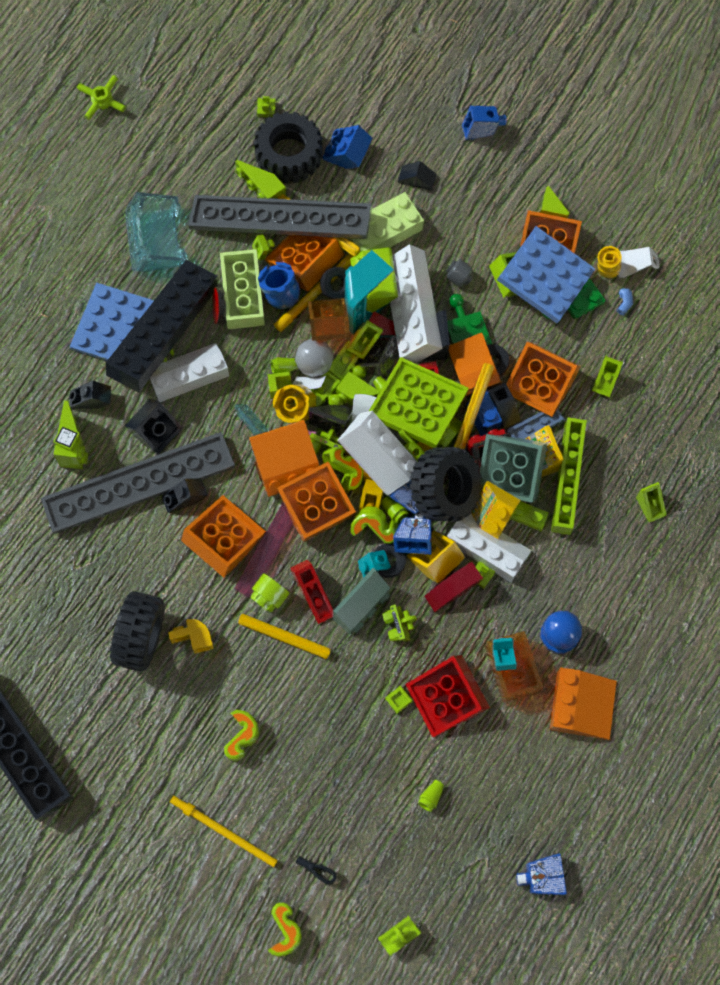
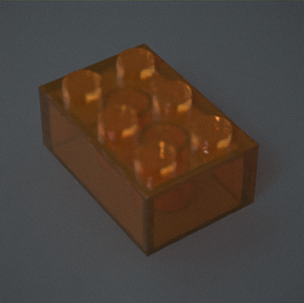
[308,298,350,343]
[484,631,544,703]

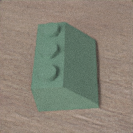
[333,568,390,635]

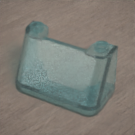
[125,192,188,272]

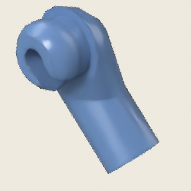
[617,288,633,315]

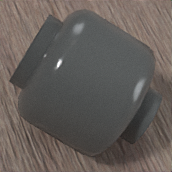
[445,259,473,287]

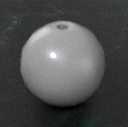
[295,339,334,377]

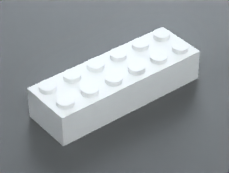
[390,244,443,364]

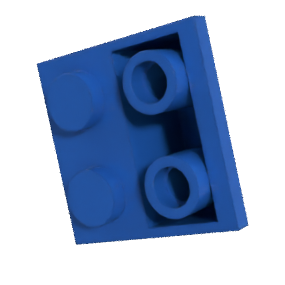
[322,125,373,169]

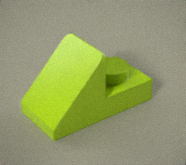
[592,356,623,397]

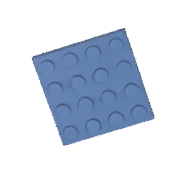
[497,226,595,323]
[70,283,154,361]

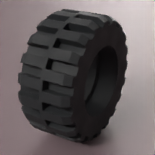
[254,111,323,184]
[410,447,482,522]
[110,591,165,672]

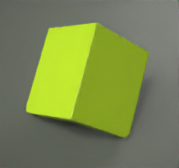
[268,372,291,399]

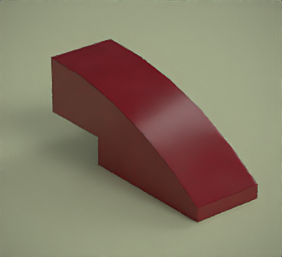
[424,562,483,612]

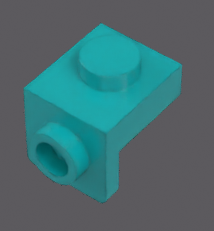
[358,550,391,578]
[492,638,517,671]

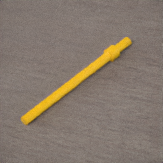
[170,796,278,868]

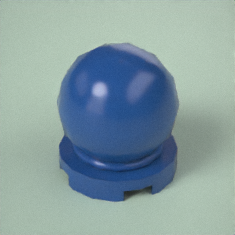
[258,262,300,309]
[540,611,582,654]

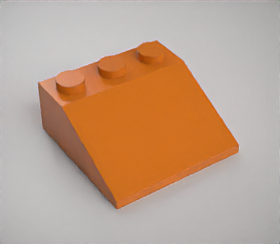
[265,235,344,292]
[506,341,581,417]
[249,420,319,497]
[277,461,356,542]
[181,495,266,578]
[550,667,617,740]

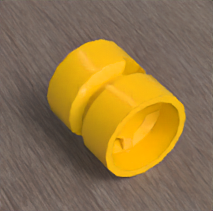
[597,246,622,278]

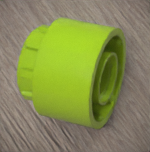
[251,573,290,612]

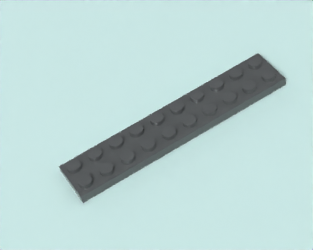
[188,195,372,239]
[40,432,235,534]

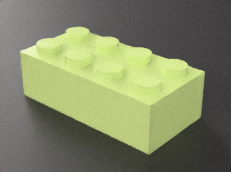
[347,192,424,252]
[220,249,265,329]

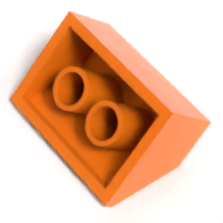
[520,210,582,254]

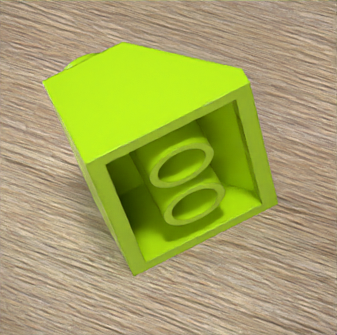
[350,247,398,313]

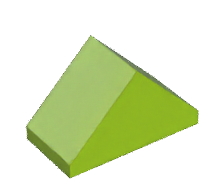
[540,186,570,218]
[347,320,383,359]
[636,482,666,523]

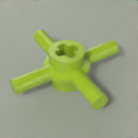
[77,75,126,120]

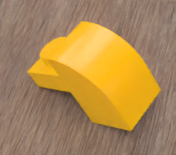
[168,619,214,654]

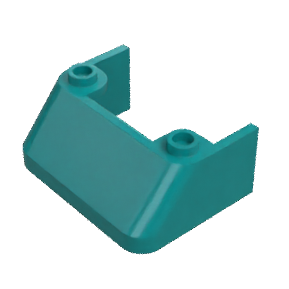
[345,250,394,335]

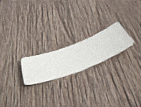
[293,376,326,389]

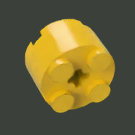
[273,384,316,423]

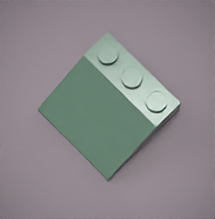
[480,434,547,503]

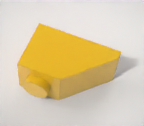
[359,479,383,510]

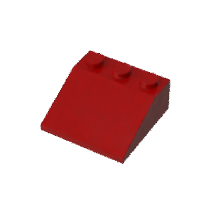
[405,655,490,737]

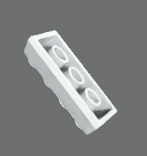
[150,343,229,402]
[337,411,417,495]
[447,514,532,583]

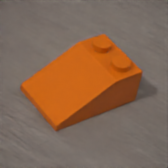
[449,333,502,398]

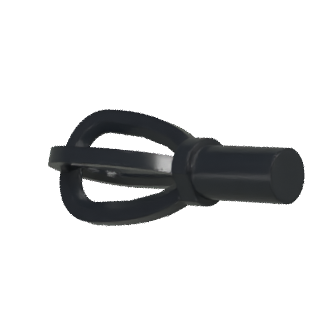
[295,856,337,885]

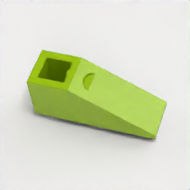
[235,160,286,199]

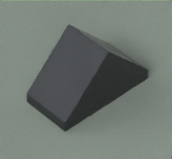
[398,161,437,191]

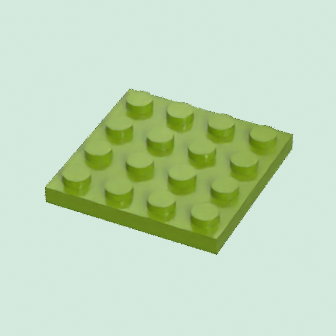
[369,357,469,448]

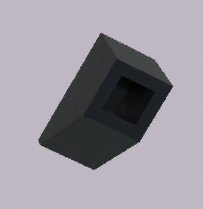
[69,380,111,409]
[488,383,521,430]
[162,478,208,513]

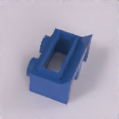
[465,389,502,436]

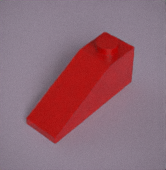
[290,560,333,624]

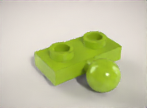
[329,340,366,381]
[310,371,343,410]

